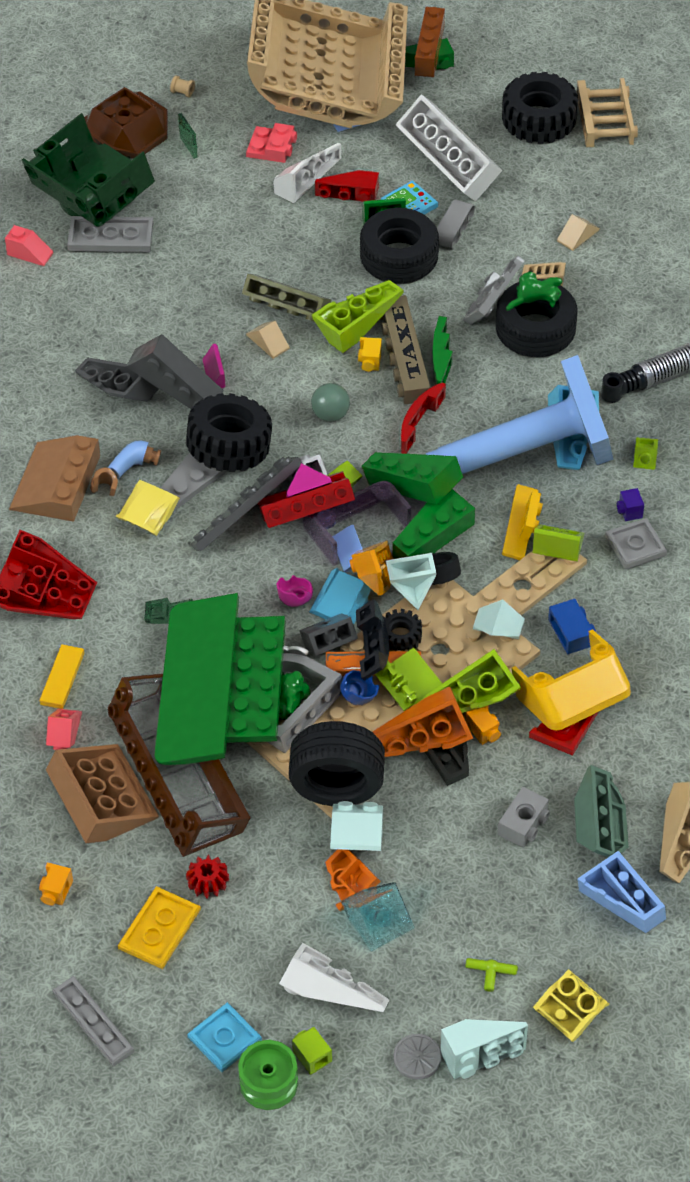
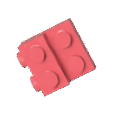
[246,123,297,163]

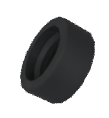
[431,552,461,585]

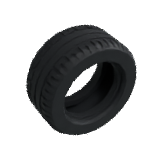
[289,721,385,806]

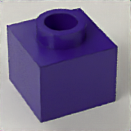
[616,488,644,521]

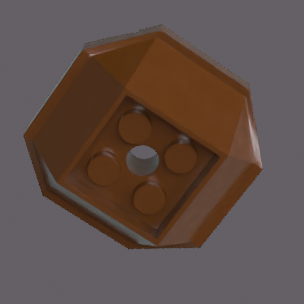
[84,87,168,159]

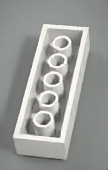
[396,94,502,201]

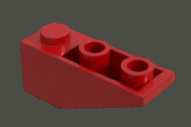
[315,170,379,202]

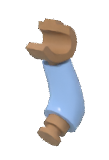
[90,440,161,496]

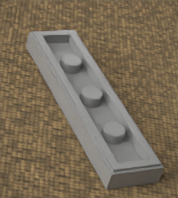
[52,976,134,1067]

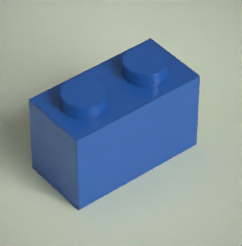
[548,599,596,655]

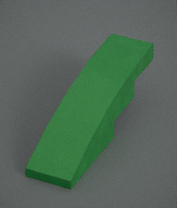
[432,316,453,385]

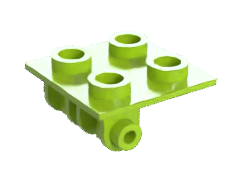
[375,648,442,711]

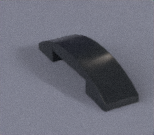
[356,599,389,681]

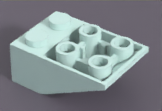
[440,1019,528,1080]

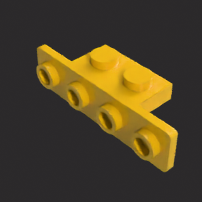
[502,484,543,560]

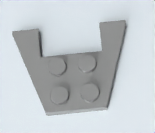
[463,256,525,325]

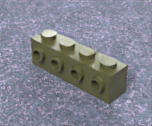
[242,273,332,322]

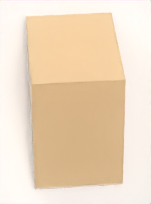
[557,214,600,251]
[246,320,290,359]

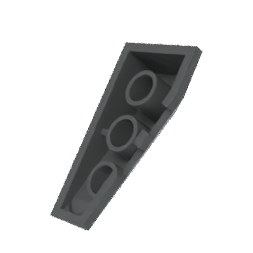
[75,357,159,402]

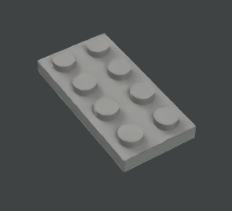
[67,216,154,252]

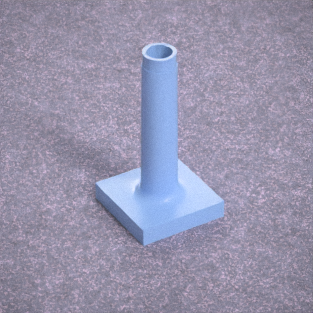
[426,355,614,474]

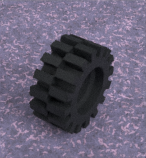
[383,609,422,651]

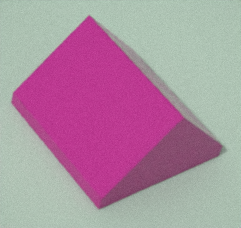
[286,463,332,497]

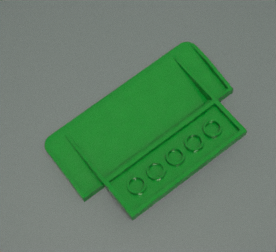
[155,593,286,765]

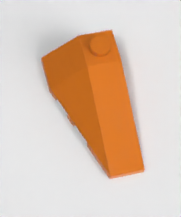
[373,687,473,757]

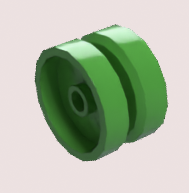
[238,1040,298,1110]

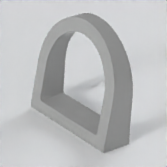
[268,653,342,753]

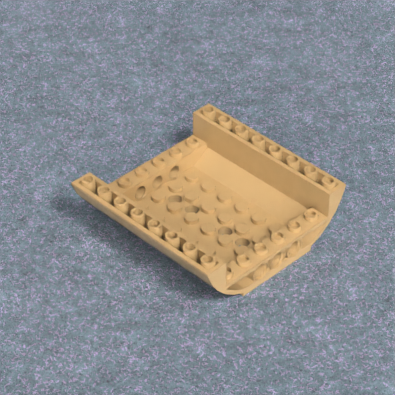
[247,0,408,128]

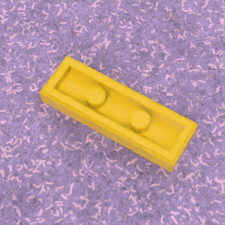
[39,644,85,709]

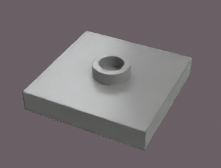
[605,518,667,570]

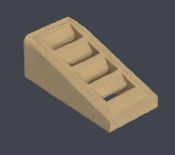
[522,262,566,286]

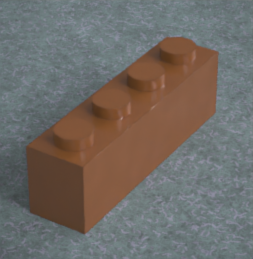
[415,7,445,77]

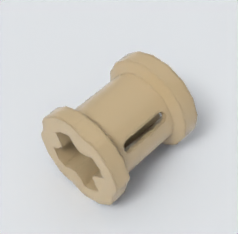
[170,76,195,98]

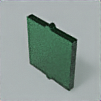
[178,113,198,159]

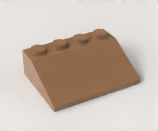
[9,435,100,522]
[46,744,159,843]

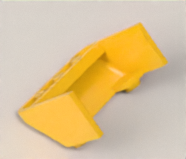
[512,629,631,730]

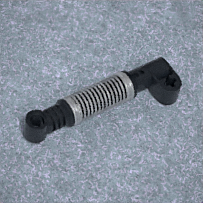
[601,343,690,403]

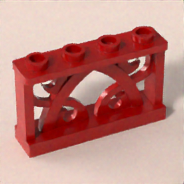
[258,471,355,528]

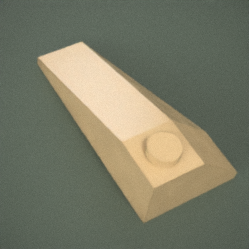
[659,782,690,883]

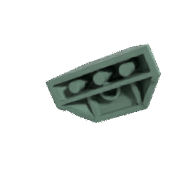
[574,765,629,857]

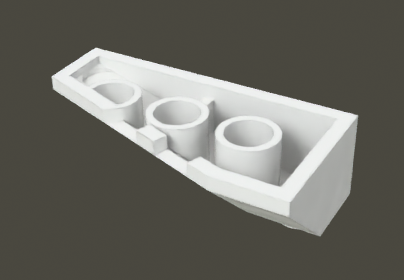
[273,143,342,203]
[279,943,389,1012]

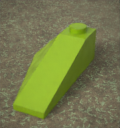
[312,280,404,353]
[414,649,521,713]

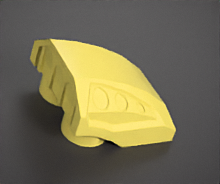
[116,480,180,536]
[533,969,609,1042]

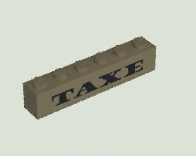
[379,295,430,405]

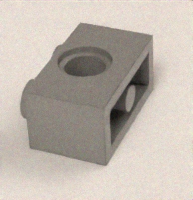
[498,787,550,848]

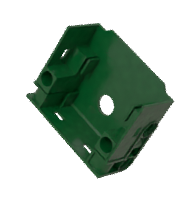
[22,113,155,227]

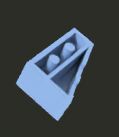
[577,851,666,933]

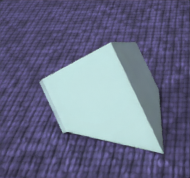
[386,553,436,610]
[473,599,525,639]

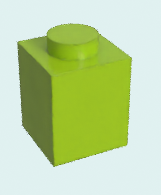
[292,1027,332,1075]

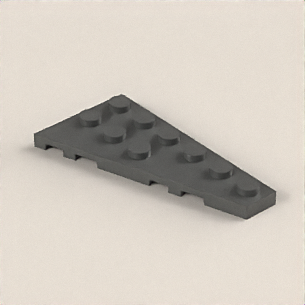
[191,456,303,552]

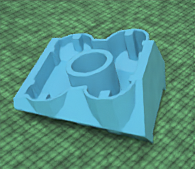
[309,568,372,624]

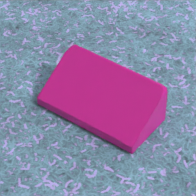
[203,343,225,388]

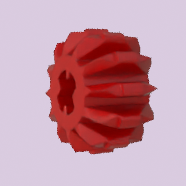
[186,854,229,899]

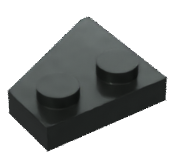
[425,741,469,786]

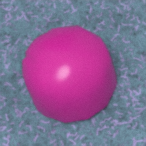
[276,575,313,607]

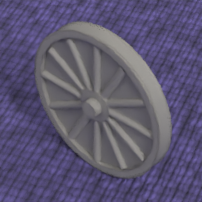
[393,1034,441,1079]

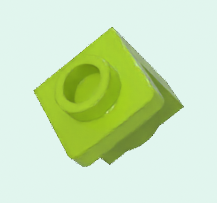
[633,437,658,470]

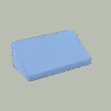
[331,525,362,573]

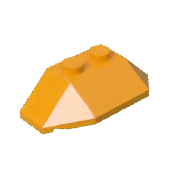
[350,540,393,596]

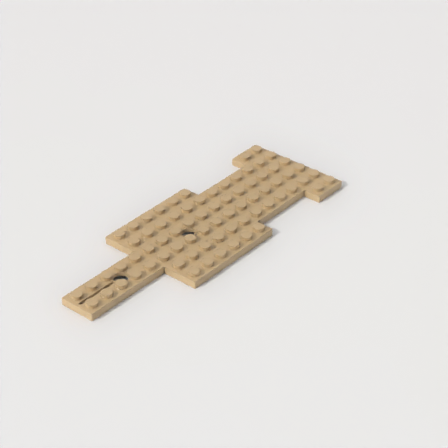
[247,550,587,819]

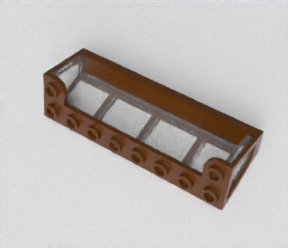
[107,674,251,857]

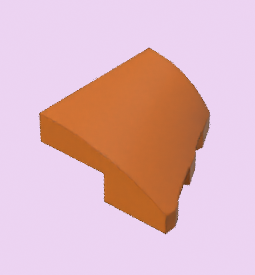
[325,849,381,911]

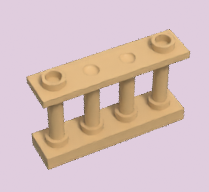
[576,78,638,147]

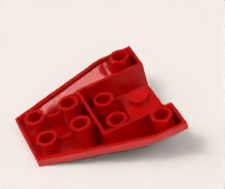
[0,530,97,619]

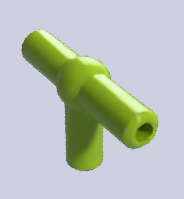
[465,958,518,992]

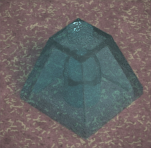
[341,882,415,952]

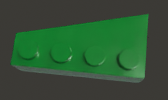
[362,452,463,505]
[392,489,475,559]

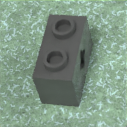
[299,613,358,656]

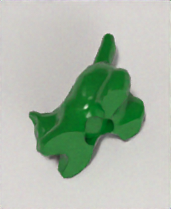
[506,272,562,311]
[279,671,311,720]

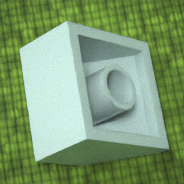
[330,801,383,851]

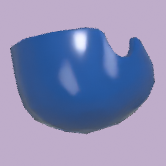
[340,670,379,706]

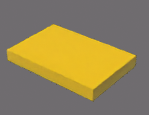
[118,886,201,969]

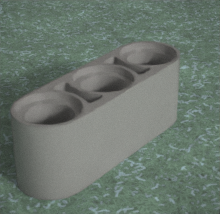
[437,199,475,249]

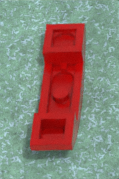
[401,383,446,454]

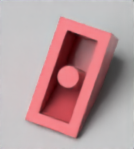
[5,225,53,266]
[46,709,82,750]

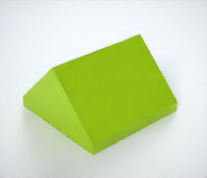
[532,524,585,562]

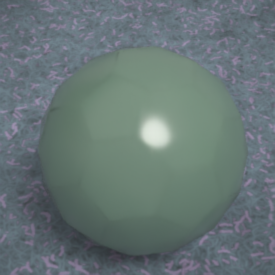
[311,383,350,422]

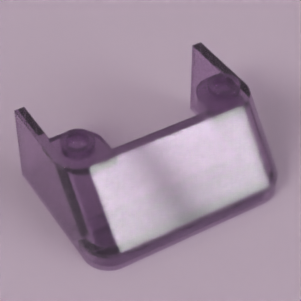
[303,481,412,566]

